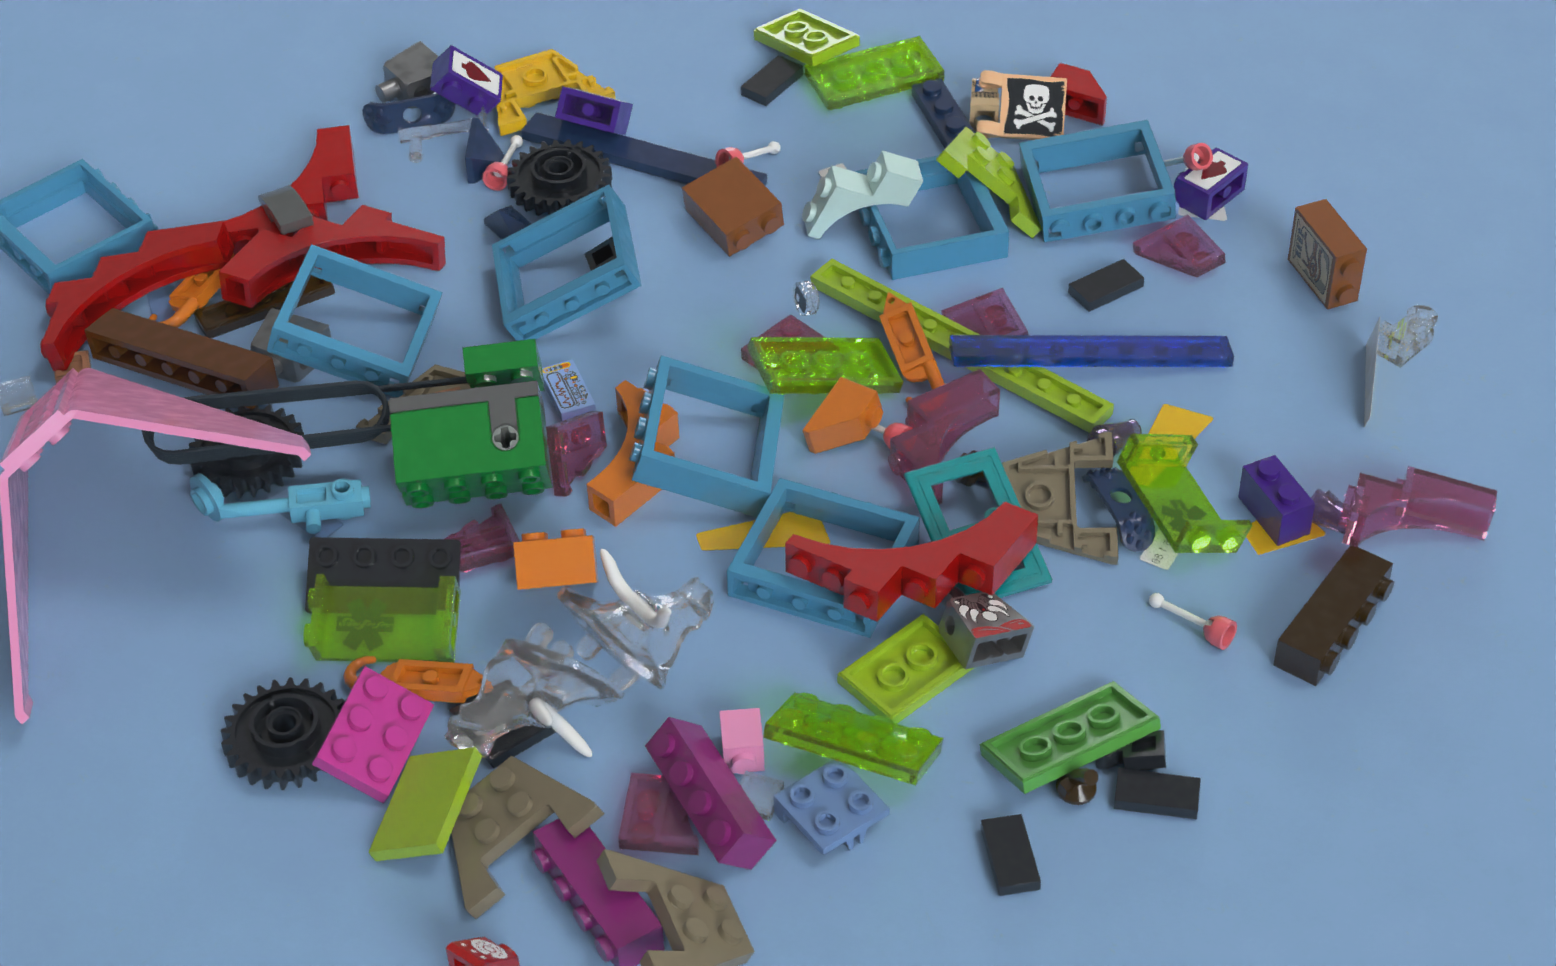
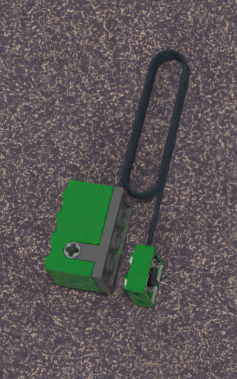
[141,339,553,508]

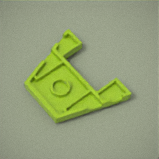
[936,126,1042,238]

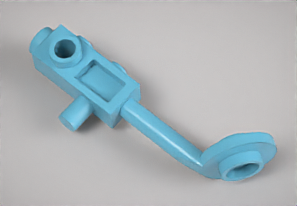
[190,473,371,534]

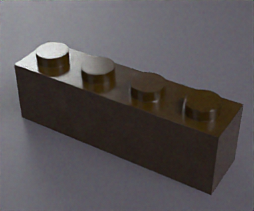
[1273,544,1394,686]

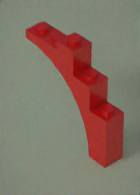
[224,125,359,256]
[219,205,446,308]
[40,220,235,371]
[785,502,1038,622]

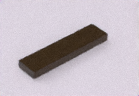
[194,269,335,338]

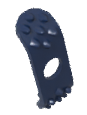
[362,93,456,134]
[1082,467,1155,552]

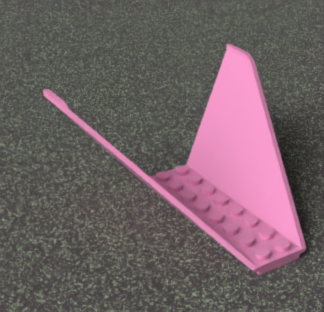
[0,368,311,724]

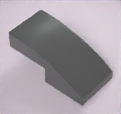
[258,185,314,235]

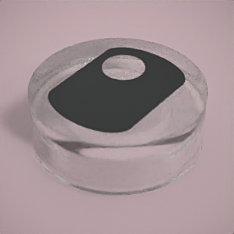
[793,280,820,316]

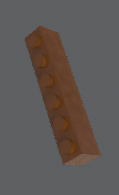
[84,308,279,409]

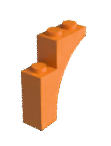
[586,380,679,527]

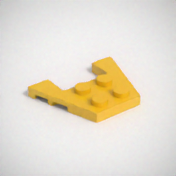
[494,49,616,136]

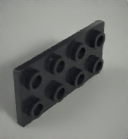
[305,537,462,616]

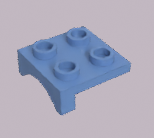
[773,756,890,855]

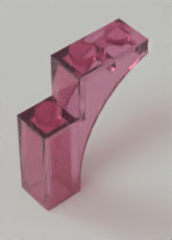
[888,369,1000,505]
[1338,466,1497,547]

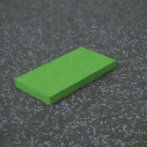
[979,681,1161,794]

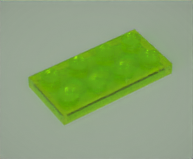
[804,36,945,111]
[747,337,904,395]
[763,692,944,786]

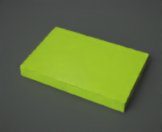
[753,9,860,67]
[837,614,974,728]
[368,747,482,861]

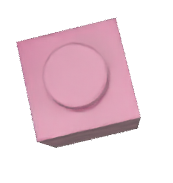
[720,708,765,774]

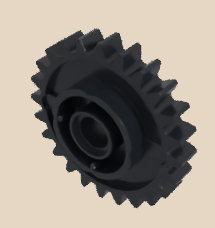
[507,139,612,216]
[188,404,304,499]
[221,677,344,790]

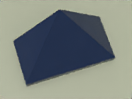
[465,118,510,184]
[484,205,531,246]

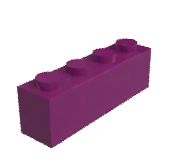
[645,717,777,870]
[531,818,665,966]

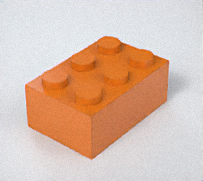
[513,528,599,590]

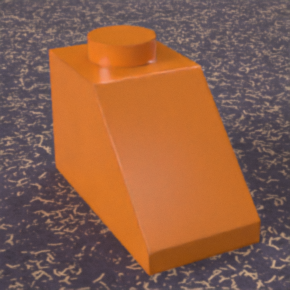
[802,377,883,454]

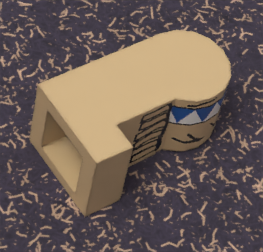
[970,78,999,131]

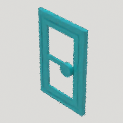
[904,447,1052,598]

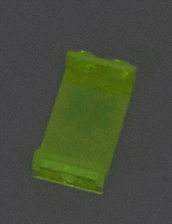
[1117,434,1252,553]
[304,574,461,663]

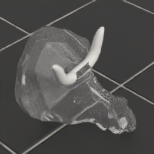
[557,549,714,692]
[444,622,625,758]

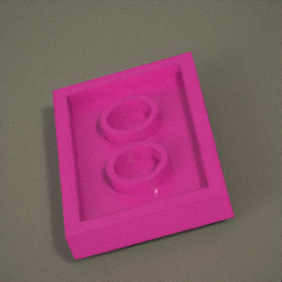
[312,666,434,803]

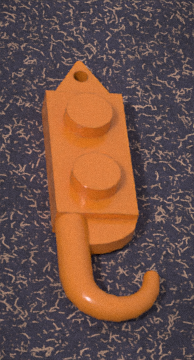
[148,254,234,328]
[879,292,946,413]
[343,656,494,703]

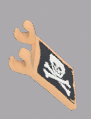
[976,70,1067,140]

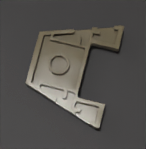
[1002,432,1118,565]
[452,756,604,919]
[597,849,755,966]

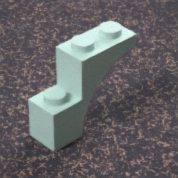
[802,150,923,239]

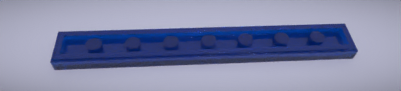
[949,335,1234,367]

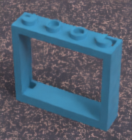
[1019,119,1176,243]
[854,155,1009,280]
[0,159,158,294]
[492,184,642,341]
[267,244,443,398]
[629,355,785,517]
[727,478,920,638]

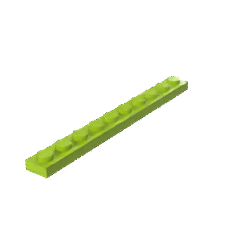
[810,258,1114,434]

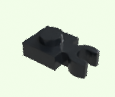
[1095,730,1166,771]

